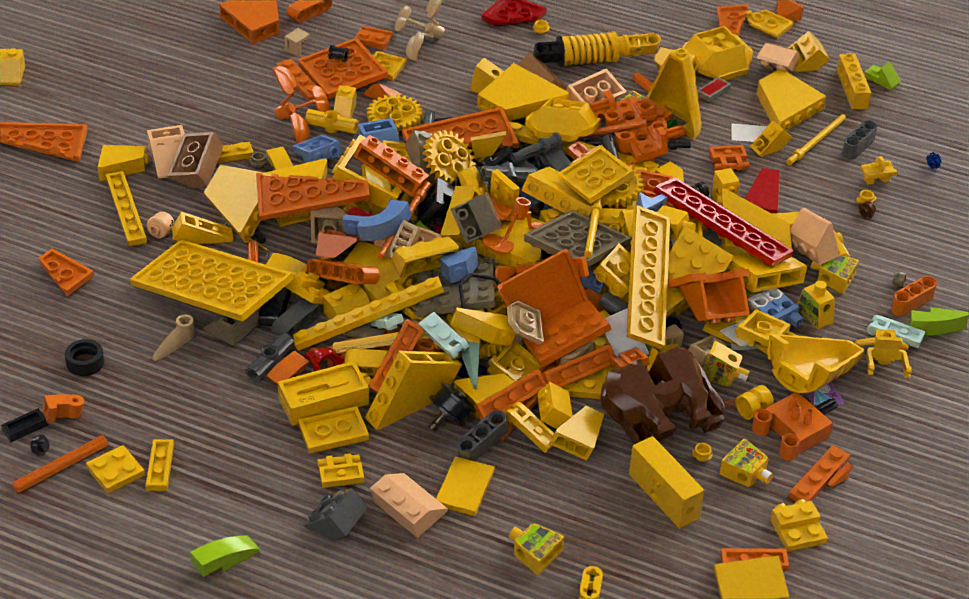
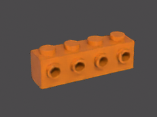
[353,135,430,197]

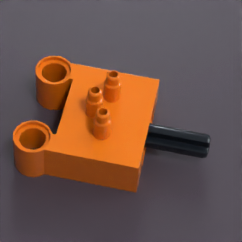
[752,392,838,461]

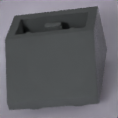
[304,488,368,540]

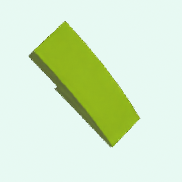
[908,307,969,335]
[190,535,260,577]

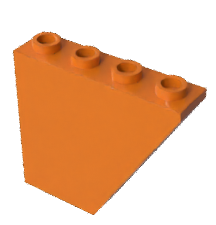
[219,0,280,44]

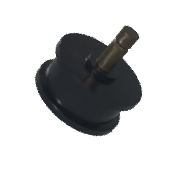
[429,381,476,431]

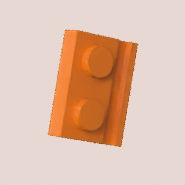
[355,26,393,50]
[610,347,650,368]

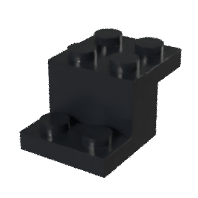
[417,176,461,225]

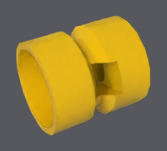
[735,385,774,420]

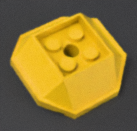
[682,26,754,81]
[525,98,601,142]

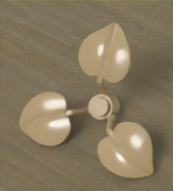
[395,0,445,61]

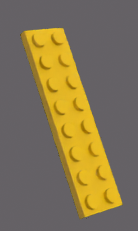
[626,205,670,349]

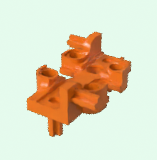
[590,90,682,163]

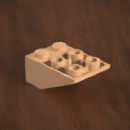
[147,125,185,179]

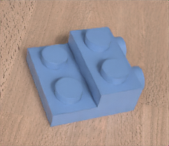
[292,134,342,163]

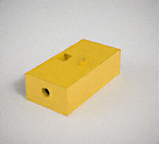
[629,436,704,529]

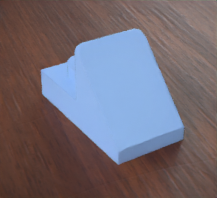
[636,193,668,212]

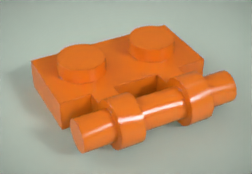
[708,145,750,171]

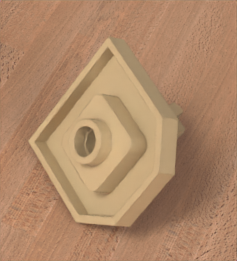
[507,300,544,345]

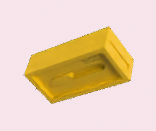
[278,361,371,426]

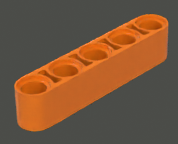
[307,259,380,285]

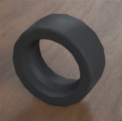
[65,339,104,376]

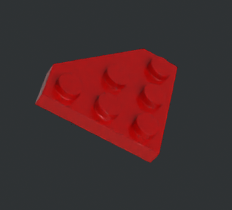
[481,0,547,25]

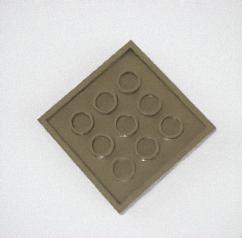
[524,210,632,267]
[416,263,495,317]

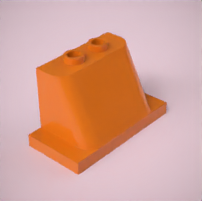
[667,269,750,324]

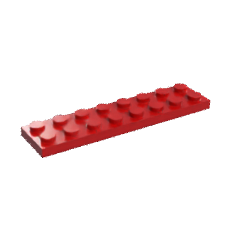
[653,177,794,267]

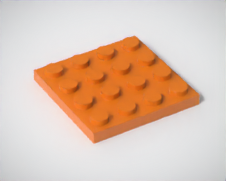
[298,38,388,99]

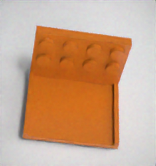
[497,248,612,368]

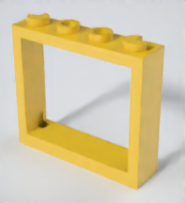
[332,135,411,209]

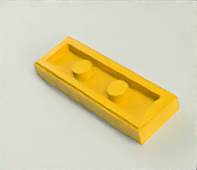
[145,439,174,491]

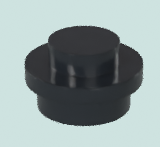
[31,435,49,456]

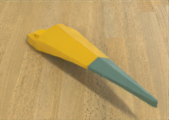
[445,309,485,390]

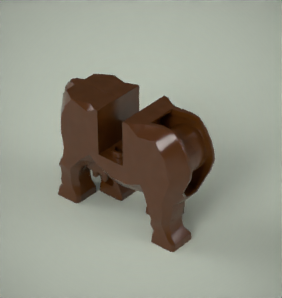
[600,347,725,453]

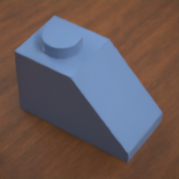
[439,246,479,284]

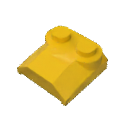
[457,166,491,196]

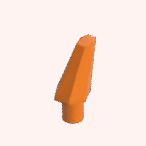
[827,462,854,487]

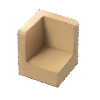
[285,28,310,56]

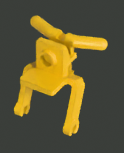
[855,329,912,378]

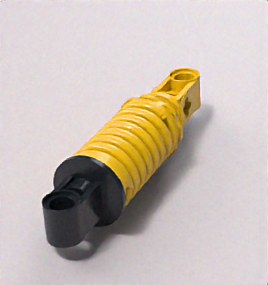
[533,31,661,67]

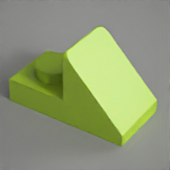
[864,61,901,90]

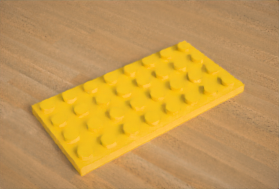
[129,239,294,322]

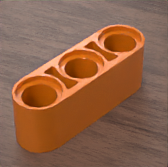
[287,0,332,23]
[891,276,937,316]

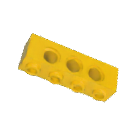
[836,53,871,109]

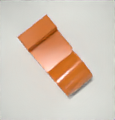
[42,394,84,423]

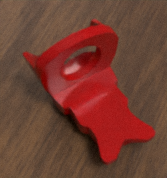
[303,347,345,372]

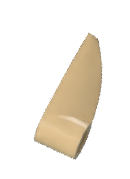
[151,314,195,362]

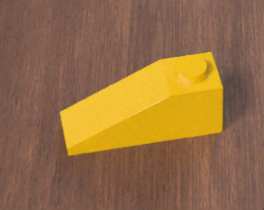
[172,212,233,244]
[450,308,516,346]

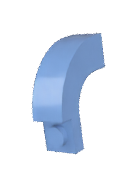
[342,200,411,241]

